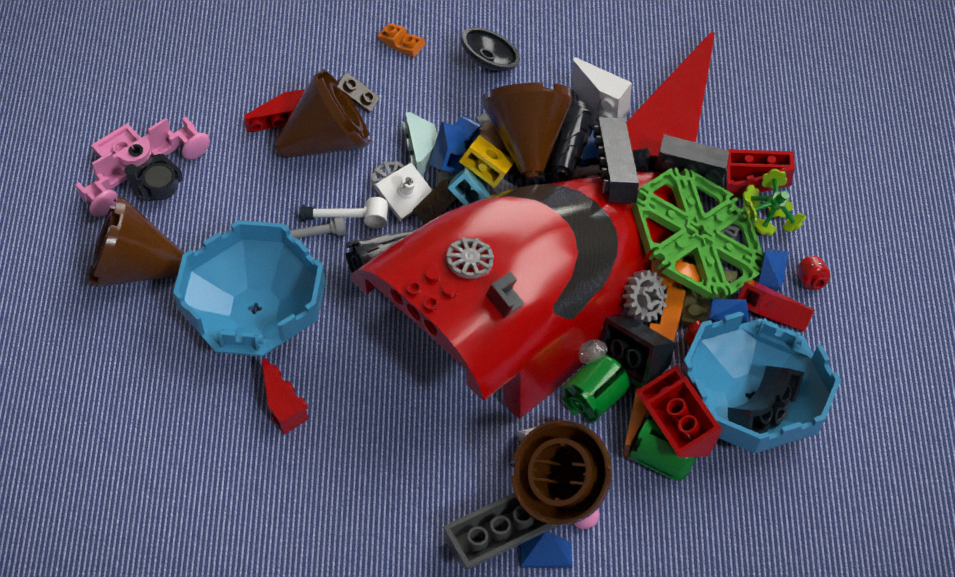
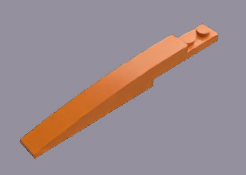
[624,258,687,457]

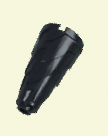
[550,100,597,181]
[345,229,417,274]

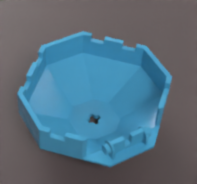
[173,220,326,356]
[681,312,841,453]

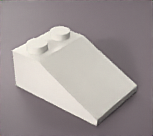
[572,57,632,119]

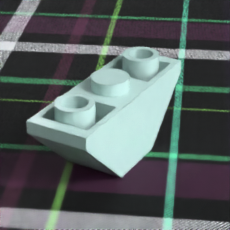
[402,112,437,176]

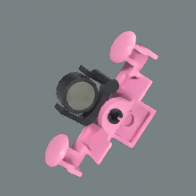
[75,117,210,217]

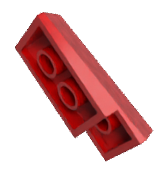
[636,365,722,458]

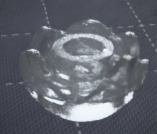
[579,339,608,364]

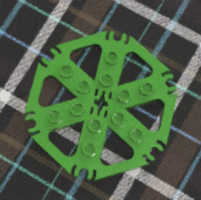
[632,168,764,299]

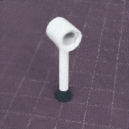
[301,197,388,229]

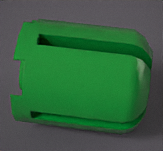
[560,355,630,424]
[629,414,697,481]

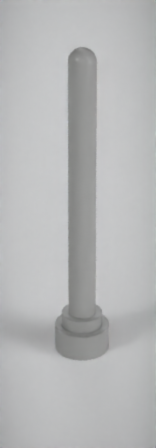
[290,217,346,239]

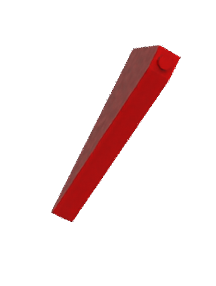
[626,32,715,170]

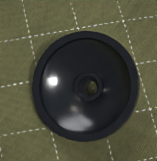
[461,27,520,71]

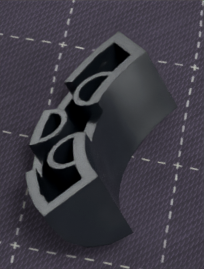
[728,366,804,434]

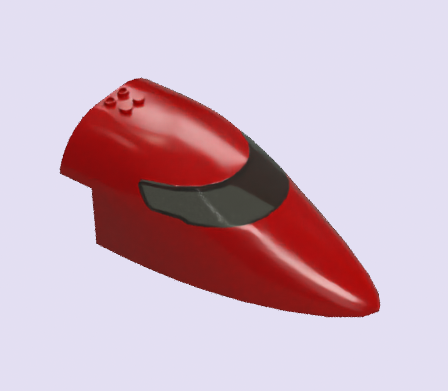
[350,171,678,418]

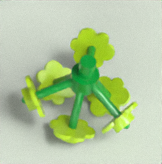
[743,169,806,236]

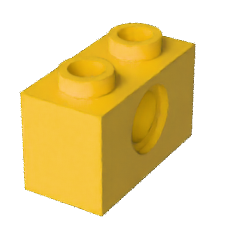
[459,135,514,188]

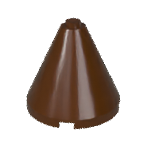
[274,69,372,158]
[482,82,572,179]
[87,196,184,287]
[511,420,612,525]

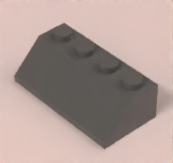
[443,492,558,570]

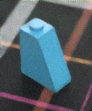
[448,167,491,206]

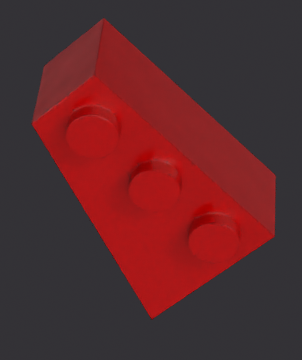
[724,149,795,199]

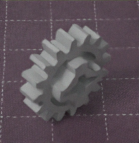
[622,270,668,322]

